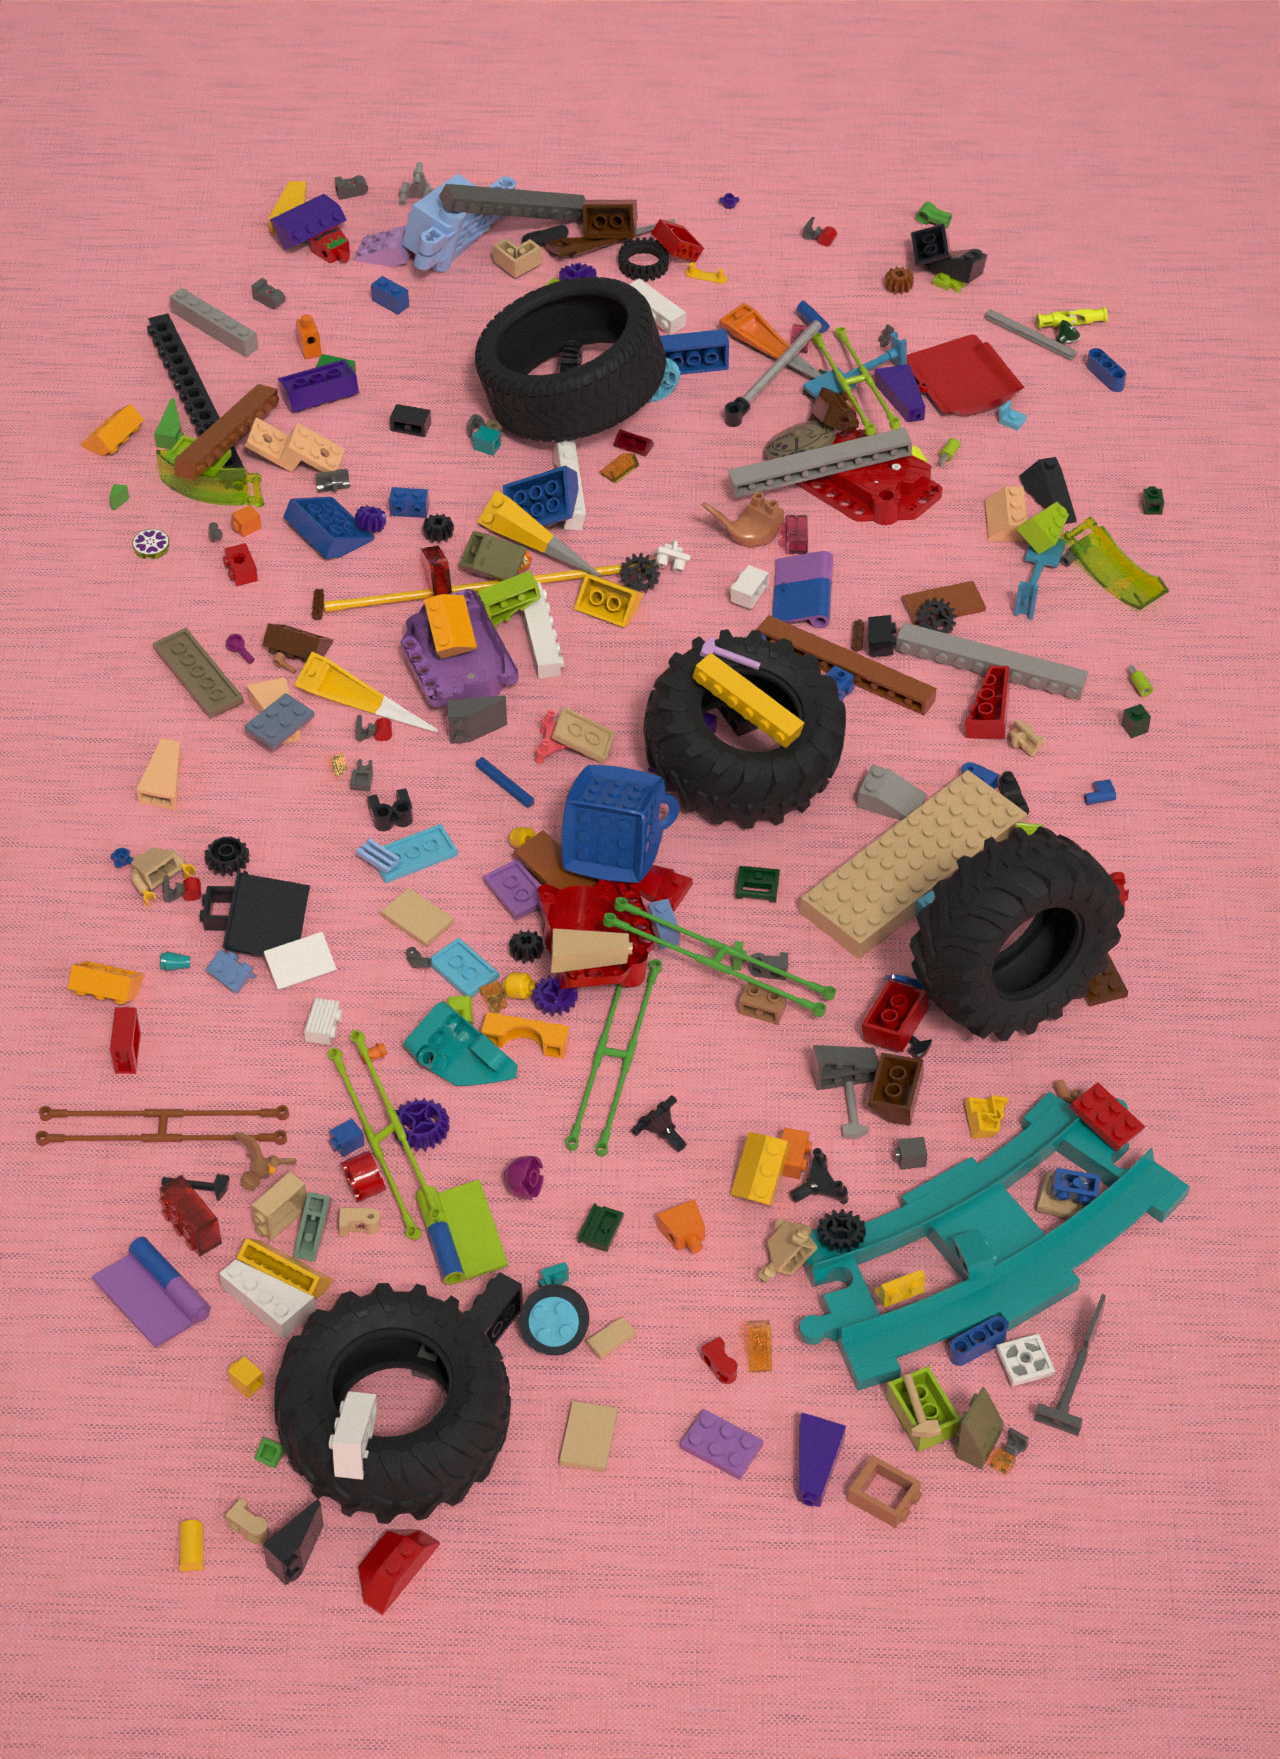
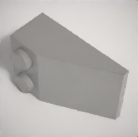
[857,765,927,821]

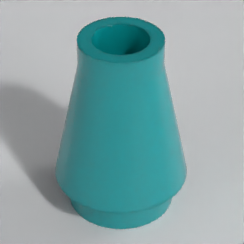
[160,951,190,972]

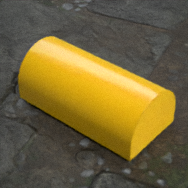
[179,1520,204,1572]

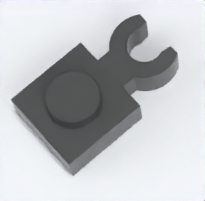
[350,759,373,791]

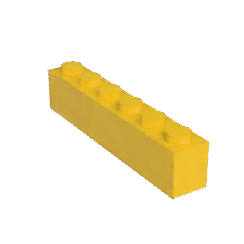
[692,653,804,748]

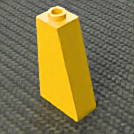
[268,181,307,233]

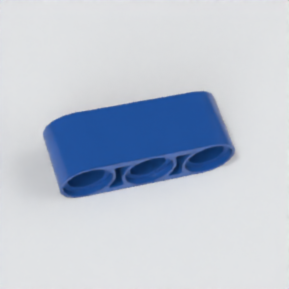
[1087,348,1126,392]
[949,1316,1008,1366]

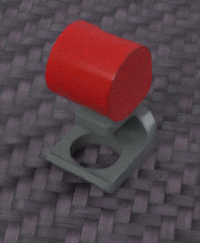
[803,217,837,246]
[356,715,392,742]
[163,875,202,903]

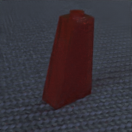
[420,545,452,597]

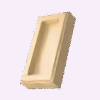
[586,1317,636,1360]

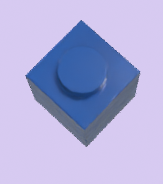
[329,1118,365,1157]

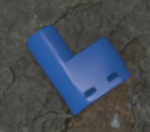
[1084,779,1116,805]

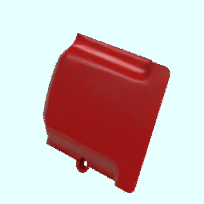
[907,334,1025,416]

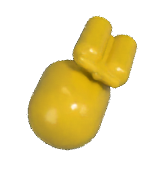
[509,827,536,849]

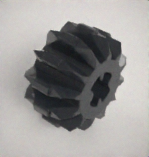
[422,513,454,544]
[509,929,544,964]

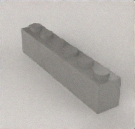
[169,288,258,358]

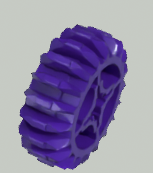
[393,1097,450,1152]

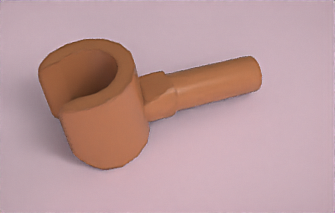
[273,652,297,674]

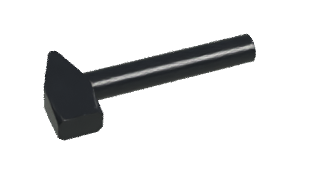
[909,1035,932,1059]
[161,1174,230,1201]

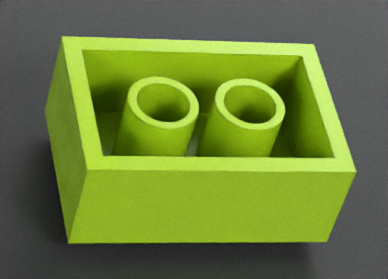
[886,1366,961,1452]

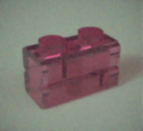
[781,515,808,554]

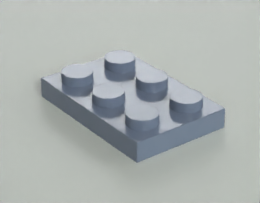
[244,693,314,750]

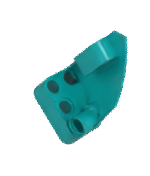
[403,1001,518,1086]

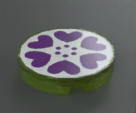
[132,529,170,559]

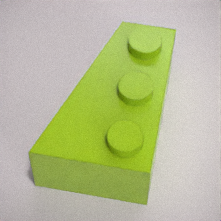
[1016,502,1069,554]
[477,570,541,629]

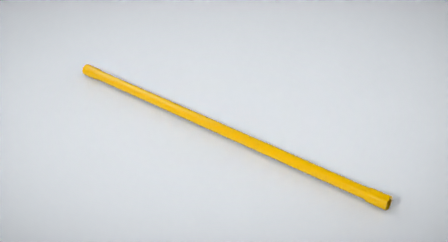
[324,559,660,613]

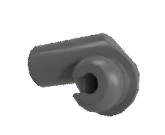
[208,522,223,541]
[406,947,432,968]

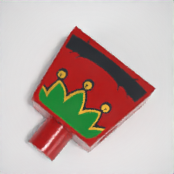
[310,226,350,263]

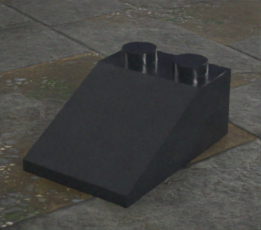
[911,224,951,266]
[924,249,987,283]
[263,1499,324,1585]

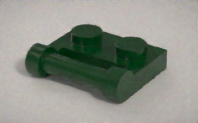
[736,866,780,903]

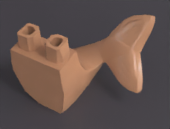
[701,491,784,548]

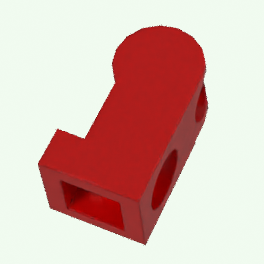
[701,1336,738,1384]

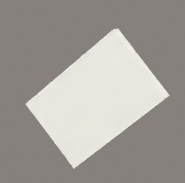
[263,932,337,991]

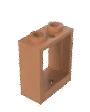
[847,1455,922,1528]

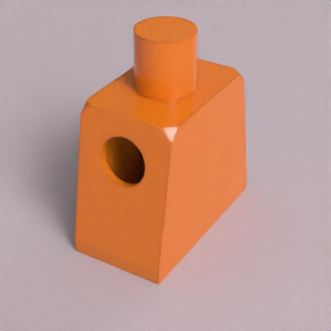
[296,314,322,360]
[657,1199,705,1254]

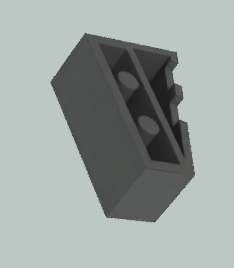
[811,1045,879,1090]

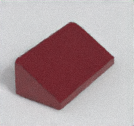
[613,429,654,457]

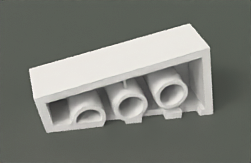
[219,1259,316,1340]

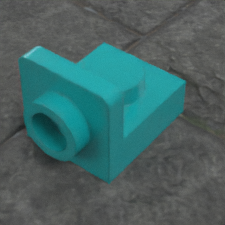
[538,1262,569,1288]

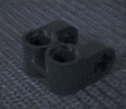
[367,788,413,832]

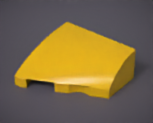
[965,1095,1009,1139]

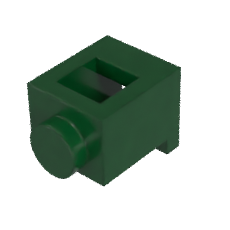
[1142,486,1164,515]

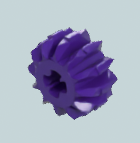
[355,505,386,533]

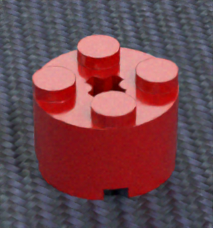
[341,1151,386,1203]

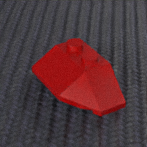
[358,1530,440,1615]

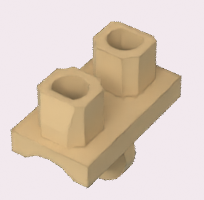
[1008,719,1045,757]

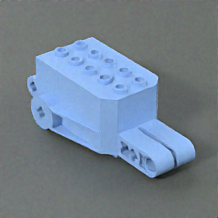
[402,174,516,272]

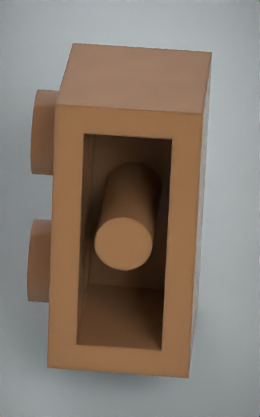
[739,982,787,1025]

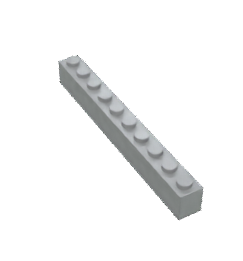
[728,427,912,498]
[896,623,1088,700]

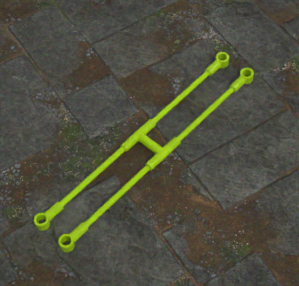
[812,327,900,435]
[328,1030,445,1240]

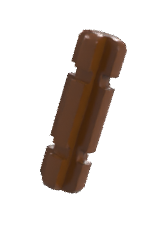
[312,588,324,620]
[851,619,865,652]

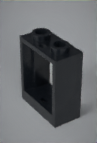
[200,886,234,931]

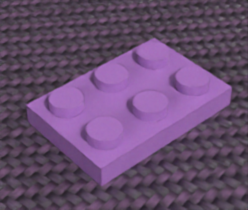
[483,859,540,920]
[680,1409,764,1480]

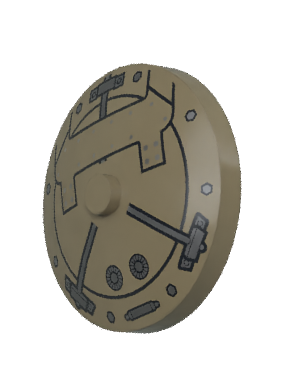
[765,420,836,460]

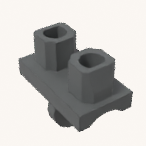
[315,469,350,493]

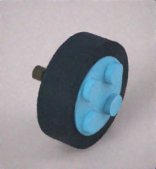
[520,1284,590,1356]

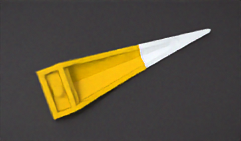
[294,652,440,733]

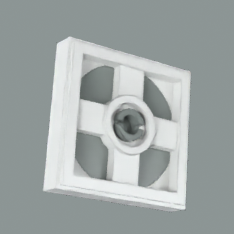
[996,1333,1055,1387]

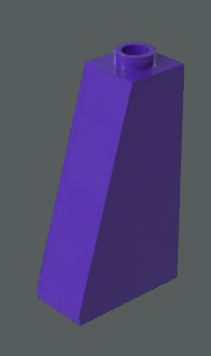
[874,364,926,422]
[798,1412,846,1507]

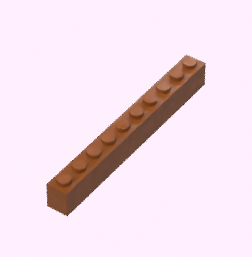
[174,384,279,481]
[757,615,937,716]

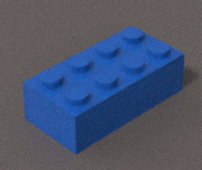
[660,329,729,375]

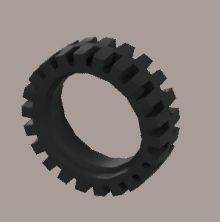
[618,237,669,282]

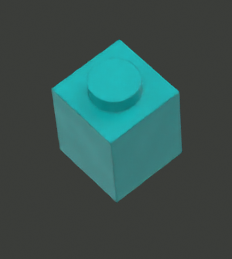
[472,425,501,456]

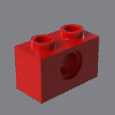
[223,543,258,586]

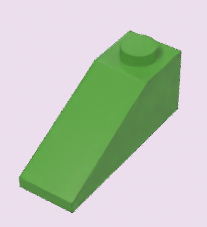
[155,398,184,449]

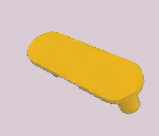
[686,262,727,284]

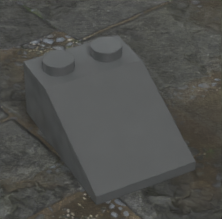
[447,695,507,744]

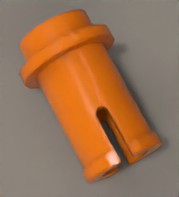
[359,1043,388,1065]

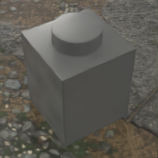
[894,1137,928,1170]

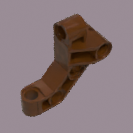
[808,387,859,433]

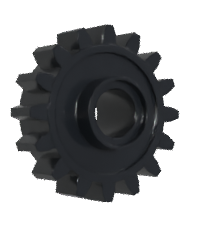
[205,836,250,877]

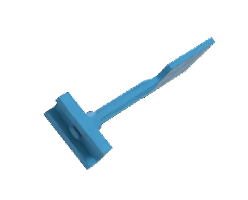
[803,331,907,399]
[1014,538,1067,620]

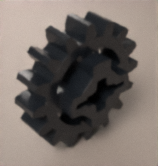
[619,553,660,593]
[915,597,957,634]
[817,1209,866,1253]

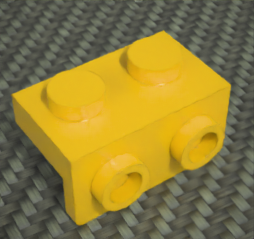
[875,1269,926,1308]

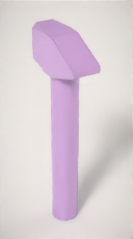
[700,637,761,670]

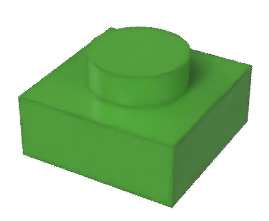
[733,941,747,971]

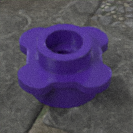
[719,193,739,209]

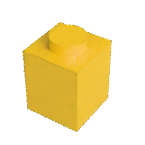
[227,1356,265,1398]

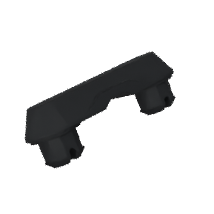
[522,225,569,246]
[999,771,1029,815]

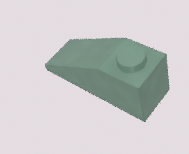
[293,1192,332,1262]

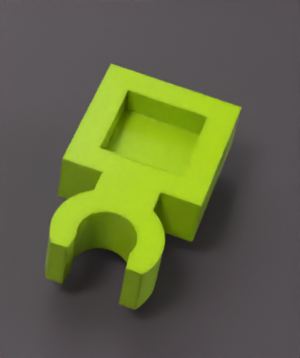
[932,272,965,293]

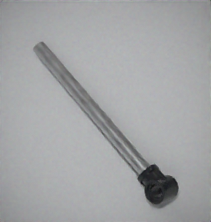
[725,320,822,427]

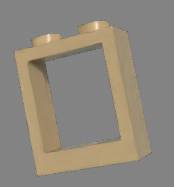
[252,1172,307,1242]

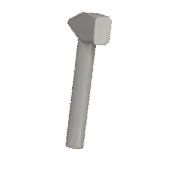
[842,1081,869,1139]

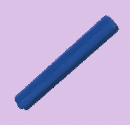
[476,757,535,808]

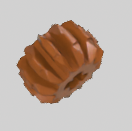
[885,266,914,295]

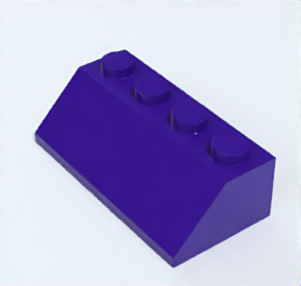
[270,194,347,251]
[277,359,359,412]

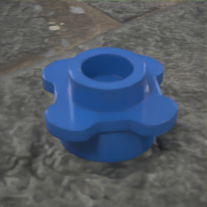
[111,848,133,868]

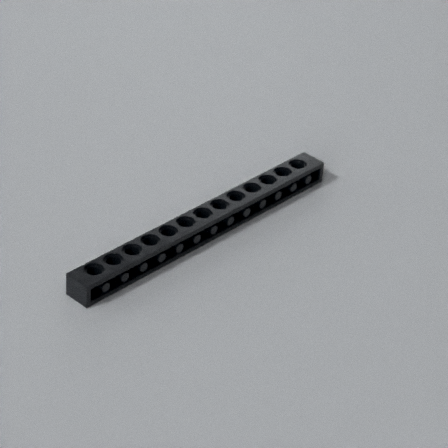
[147,313,247,488]

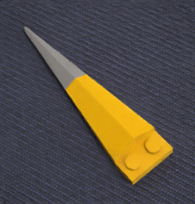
[477,490,601,577]

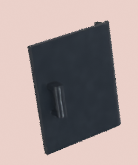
[223,871,310,957]

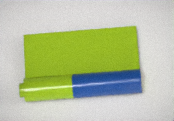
[416,1179,509,1285]

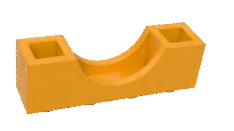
[481,1012,570,1059]

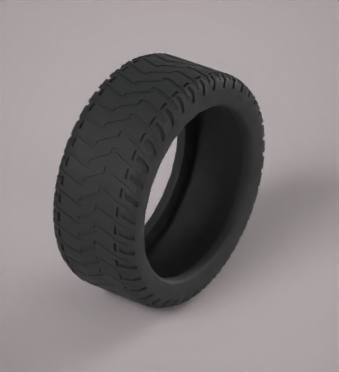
[475,277,666,442]

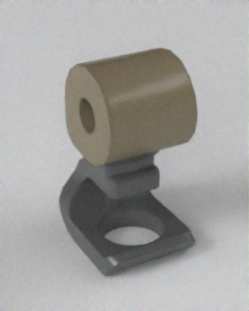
[467,414,501,438]

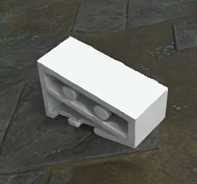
[329,1391,377,1480]

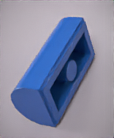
[796,300,830,334]

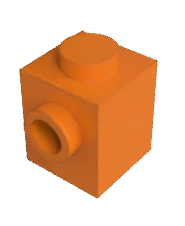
[231,505,262,537]

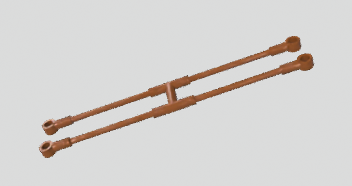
[35,1105,289,1146]

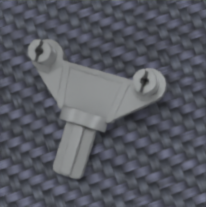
[399,162,435,205]

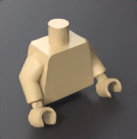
[757,1219,818,1283]

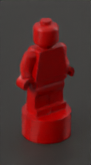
[1110,872,1129,908]

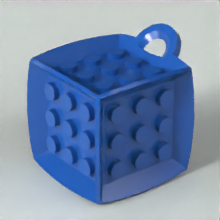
[561,765,679,883]

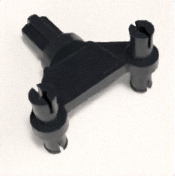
[631,1095,687,1152]
[790,1148,849,1204]

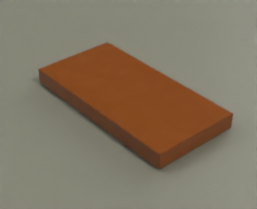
[902,581,986,626]
[513,830,598,890]

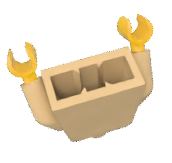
[131,847,195,907]

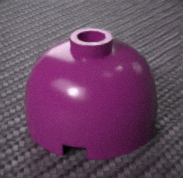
[504,1156,544,1200]

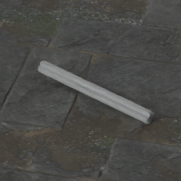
[985,309,1076,360]

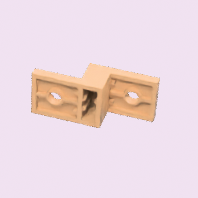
[244,417,345,472]

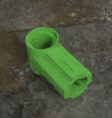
[916,202,952,228]

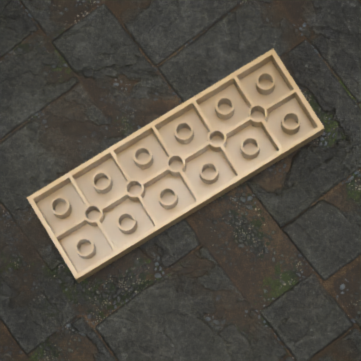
[800,770,1027,959]

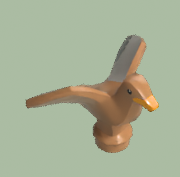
[234,1132,297,1191]

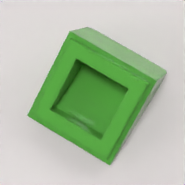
[109,484,129,510]
[254,1437,285,1468]

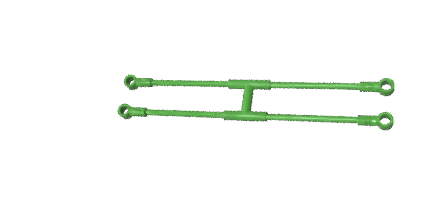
[603,897,836,1017]
[566,959,662,1157]

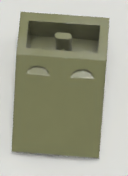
[459,531,527,581]
[955,1387,1004,1470]

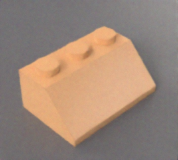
[985,486,1027,541]

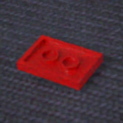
[1069,1082,1145,1152]

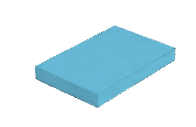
[430,938,500,998]

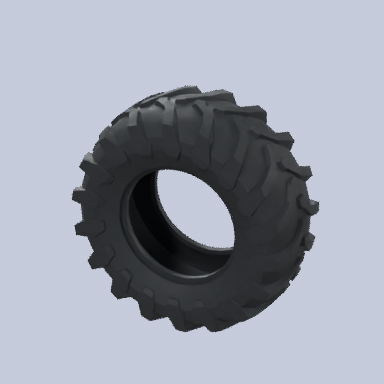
[643,629,846,829]
[909,826,1125,1041]
[274,1283,511,1524]

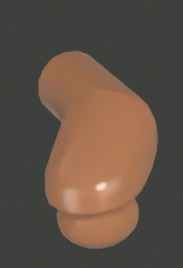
[1054,1080,1082,1103]

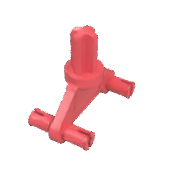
[535,710,574,764]

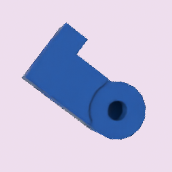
[961,762,999,789]

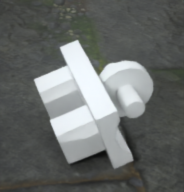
[653,540,691,573]

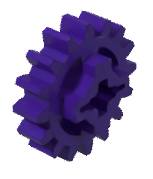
[559,263,597,282]
[532,975,578,1016]

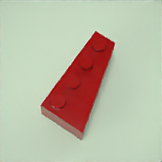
[965,665,1010,739]

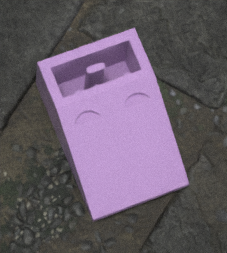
[354,226,411,267]

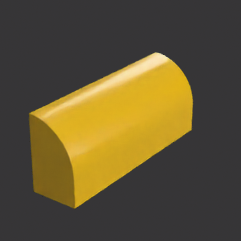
[237,1238,333,1298]

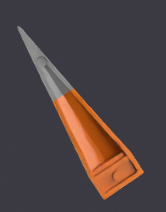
[719,303,821,379]

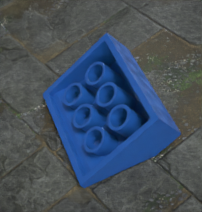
[503,465,579,527]
[283,497,375,559]

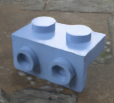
[206,949,257,994]

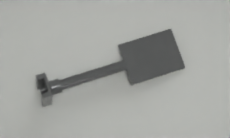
[1034,1294,1106,1436]

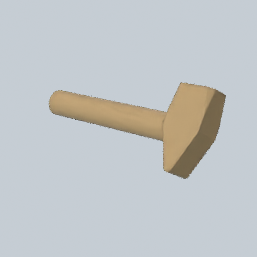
[903,1374,941,1438]

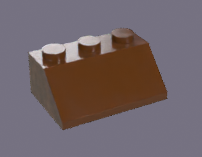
[583,199,638,238]
[262,623,334,662]
[868,1053,924,1125]

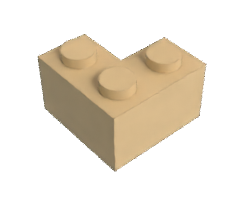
[493,238,542,278]

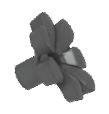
[878,324,894,347]

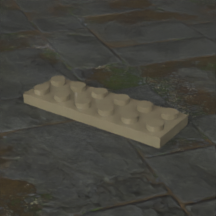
[153,628,244,718]

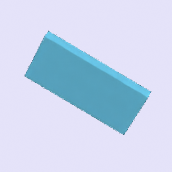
[368,824,458,884]

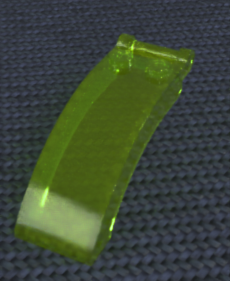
[156,449,265,507]
[1061,517,1169,610]

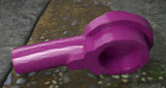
[226,634,255,664]

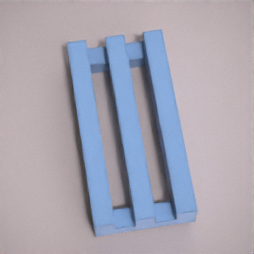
[356,838,400,874]

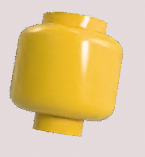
[502,972,535,1000]

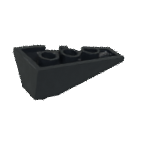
[1019,457,1077,524]

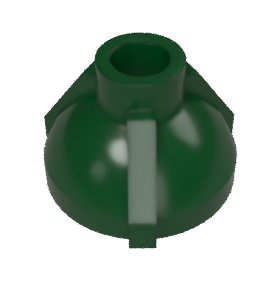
[1056,320,1081,344]

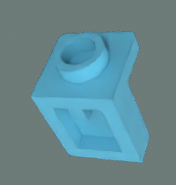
[998,400,1027,431]

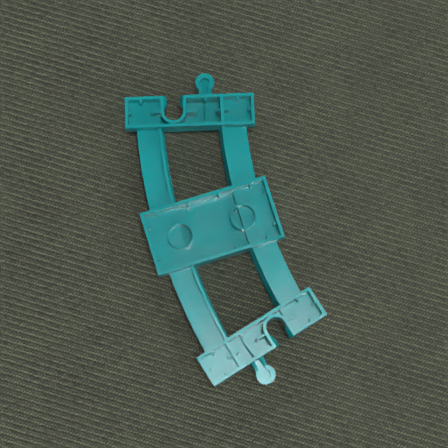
[799,1091,1190,1391]

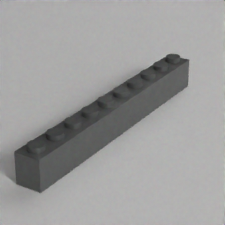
[439,184,586,222]

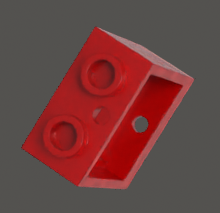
[651,219,704,262]
[110,1007,141,1074]

